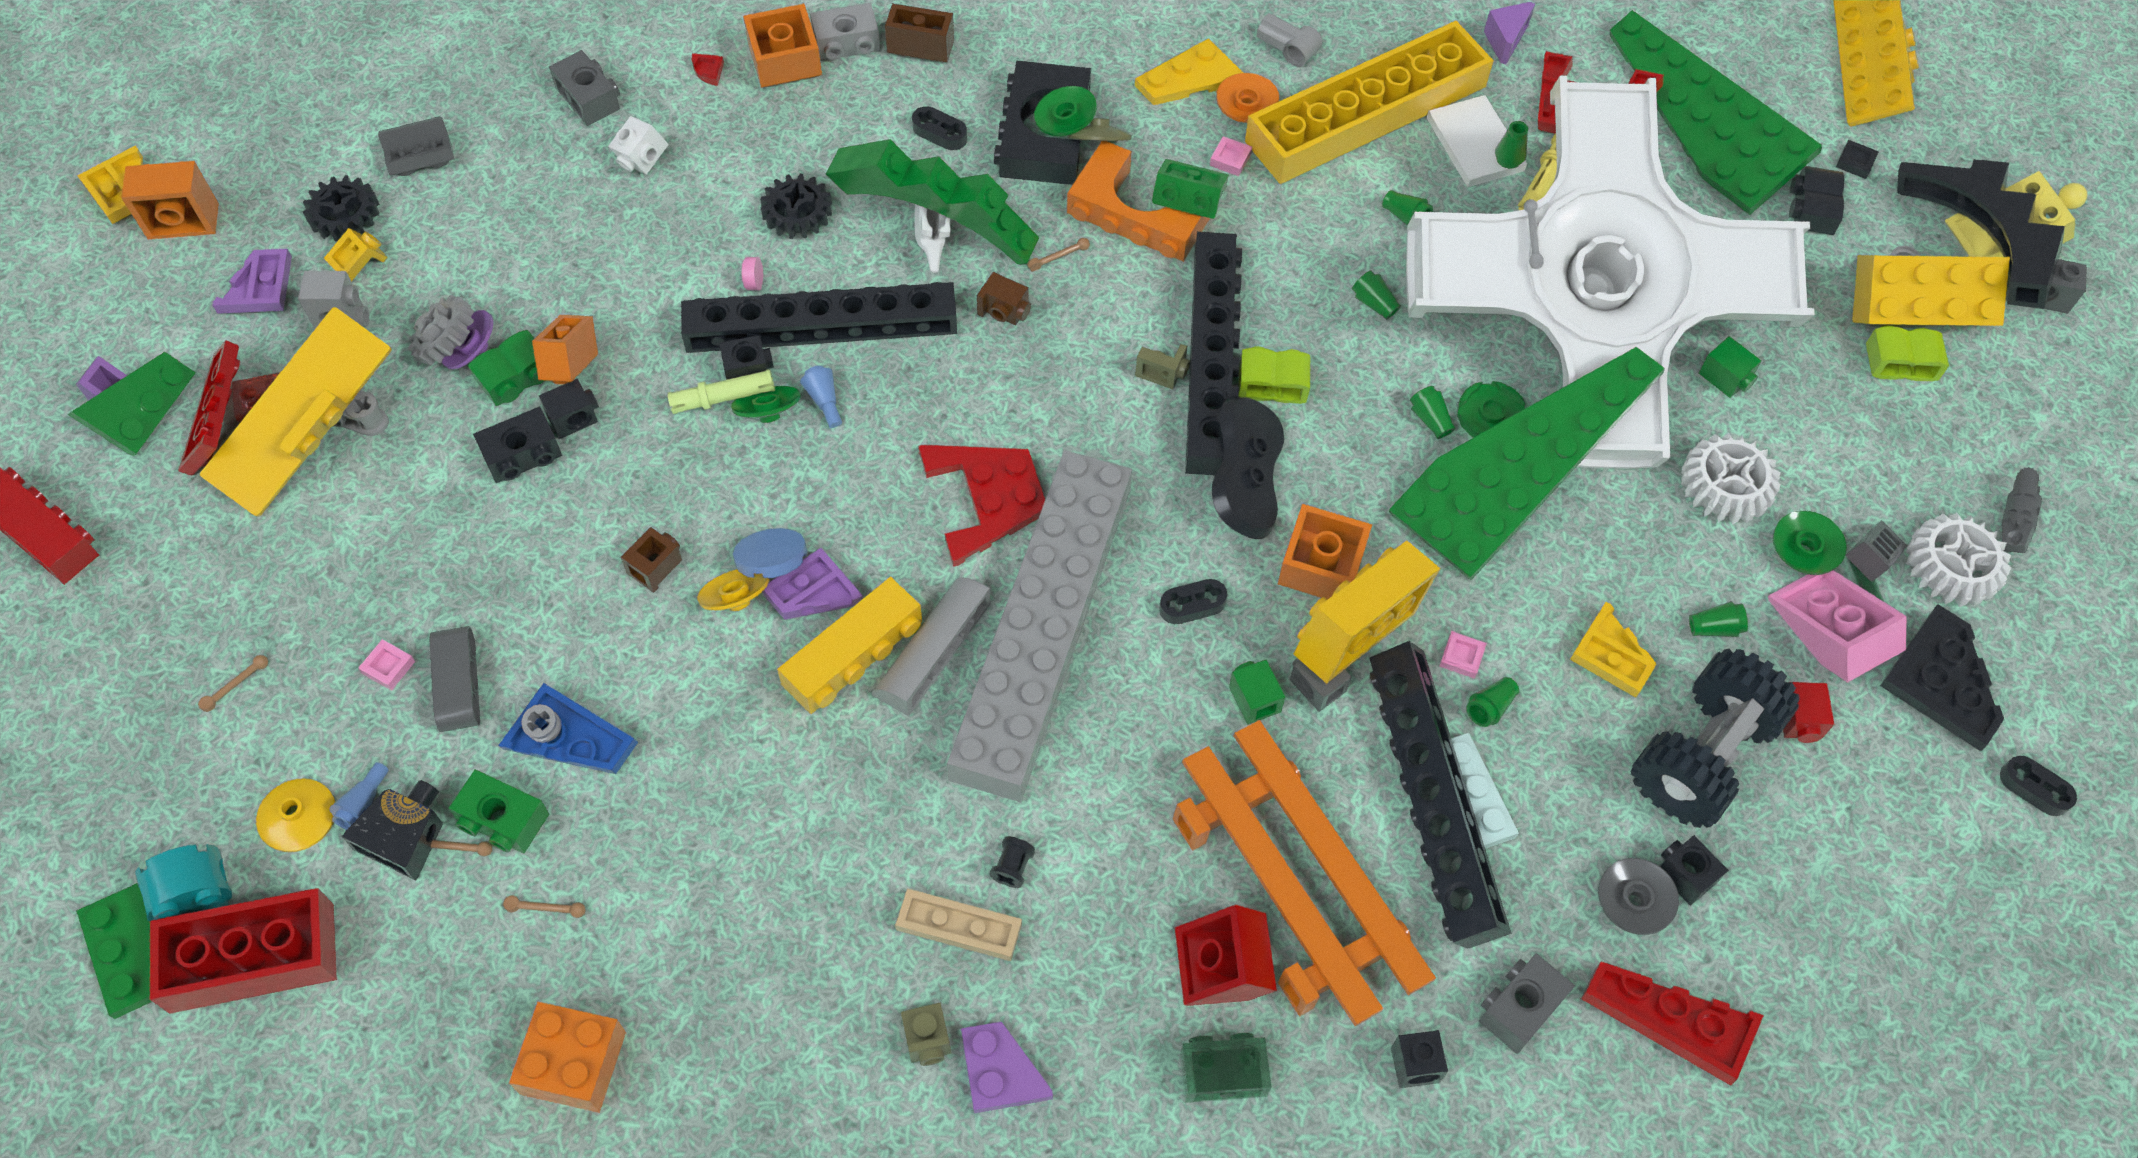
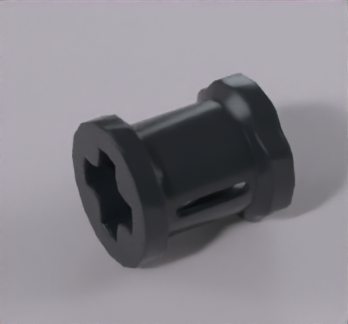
[989,836,1035,888]

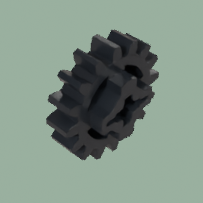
[760,174,832,239]
[303,175,380,241]

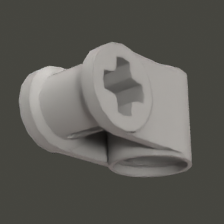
[334,390,389,436]

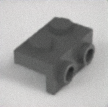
[378,116,455,176]

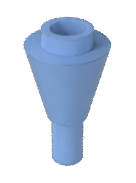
[800,365,842,429]
[329,762,389,830]

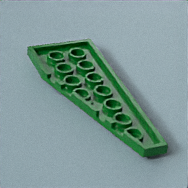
[1610,10,1822,215]
[1389,347,1665,580]

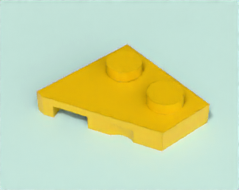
[77,145,143,224]
[1570,602,1657,698]

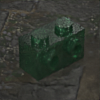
[1180,1033,1272,1103]

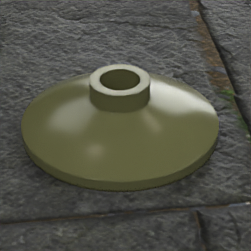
[1067,118,1132,141]

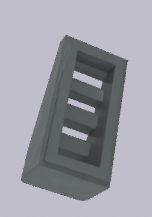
[1846,520,1907,582]

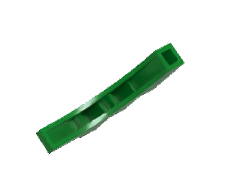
[826,139,1039,265]

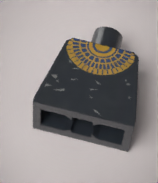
[342,780,443,881]

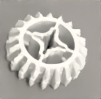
[1681,433,1781,525]
[1906,512,2011,607]

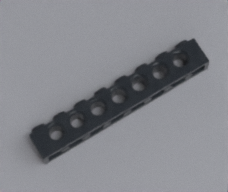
[1185,231,1242,476]
[681,282,957,353]
[1369,641,1512,949]

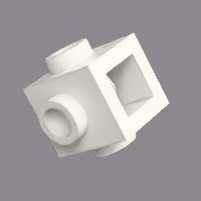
[608,116,669,175]

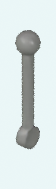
[1524,199,1544,269]

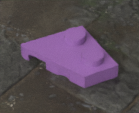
[212,249,292,314]
[762,548,863,620]
[961,1022,1053,1114]

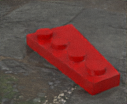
[178,340,240,475]
[1581,961,1764,1086]

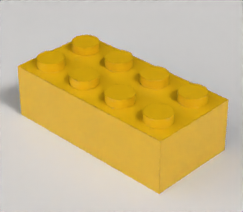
[1852,255,2010,326]
[1293,540,1441,684]

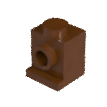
[977,272,1031,326]
[621,527,682,593]

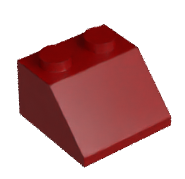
[1175,904,1277,1006]

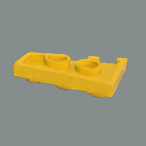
[1135,38,1244,105]

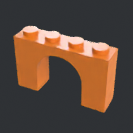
[1067,141,1210,262]

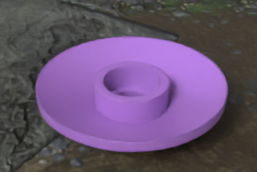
[442,310,494,369]

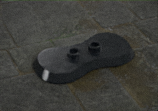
[1212,396,1284,539]

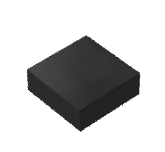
[1836,140,1879,179]

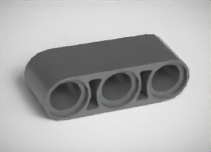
[429,626,481,732]

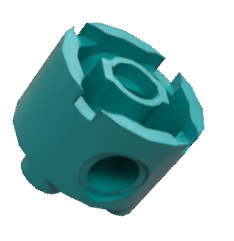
[135,844,232,922]

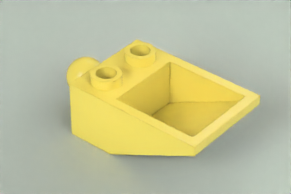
[1945,171,2087,257]

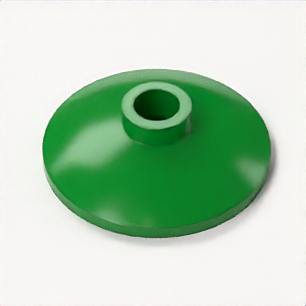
[1034,86,1097,136]
[731,386,801,423]
[1773,511,1847,575]

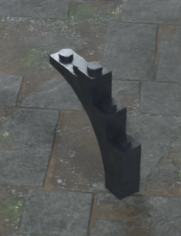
[1897,159,2065,309]

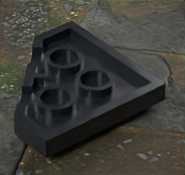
[1880,604,2004,751]

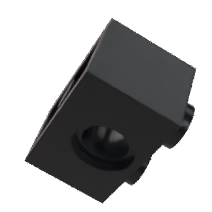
[473,406,562,483]

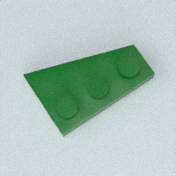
[68,352,196,456]
[76,883,152,1019]

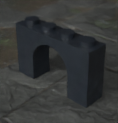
[994,60,1091,185]

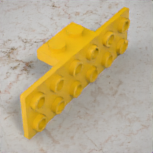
[1833,0,1919,127]
[200,307,392,517]

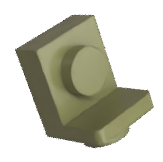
[1135,344,1190,389]
[901,1002,951,1066]

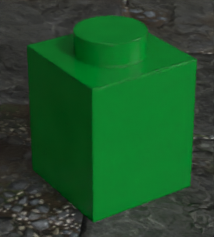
[1698,336,1762,398]
[1229,659,1285,725]

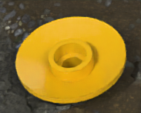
[697,569,769,611]
[256,779,335,852]

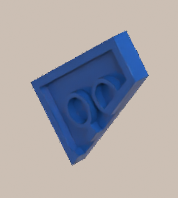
[498,683,638,774]

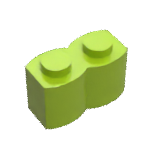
[1866,325,1949,382]
[1238,346,1310,404]

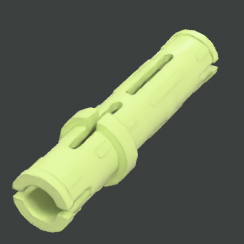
[667,369,775,414]

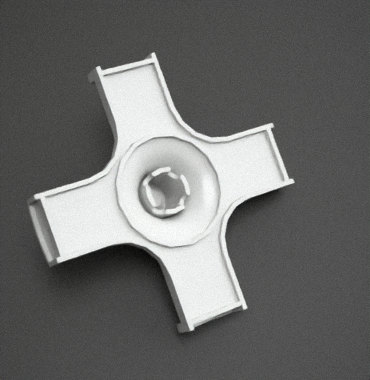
[1406,76,1815,469]

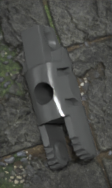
[2001,467,2042,553]

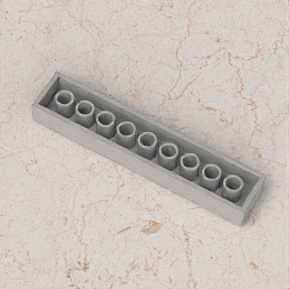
[947,450,1132,802]

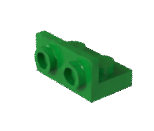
[1152,159,1229,219]

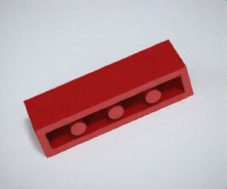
[0,467,99,585]

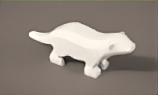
[915,204,950,273]

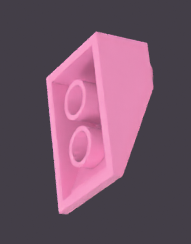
[1768,570,1907,683]

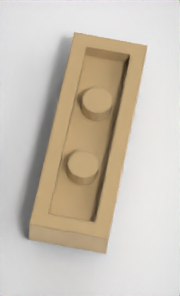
[895,888,1022,961]

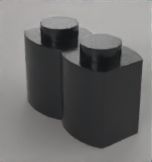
[1789,166,1845,235]

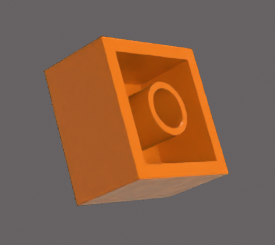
[743,3,822,88]
[121,161,219,240]
[1278,504,1373,599]
[509,1002,626,1113]

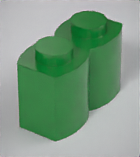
[468,330,546,406]

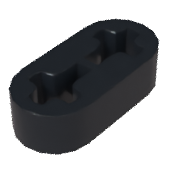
[912,106,967,150]
[1159,579,1228,625]
[2000,756,2077,816]

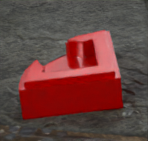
[692,53,724,86]

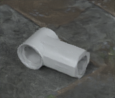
[1256,13,1323,67]

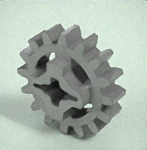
[408,295,474,366]

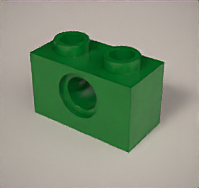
[448,769,550,854]

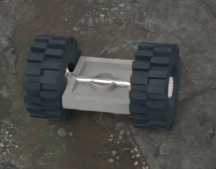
[1631,649,1800,828]

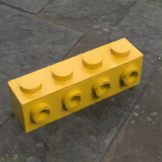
[777,576,922,714]

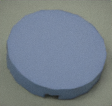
[733,528,807,578]

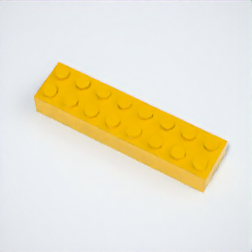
[1245,20,1494,184]

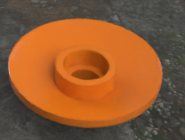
[1216,73,1279,123]

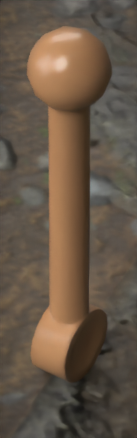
[1027,238,1090,272]
[198,655,269,712]
[431,840,492,857]
[503,895,586,918]

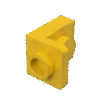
[324,228,388,282]

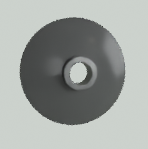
[1598,858,1679,935]

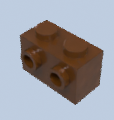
[885,3,954,63]

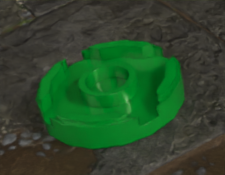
[1457,381,1525,437]

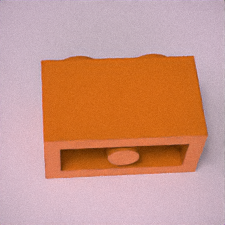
[532,315,598,384]

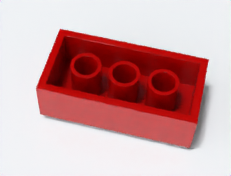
[150,888,337,1014]

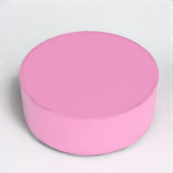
[742,257,763,291]

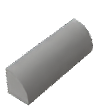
[872,577,990,717]

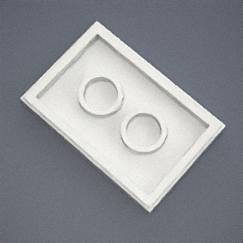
[1427,95,1527,187]

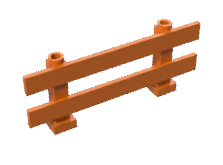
[1173,720,1436,1026]

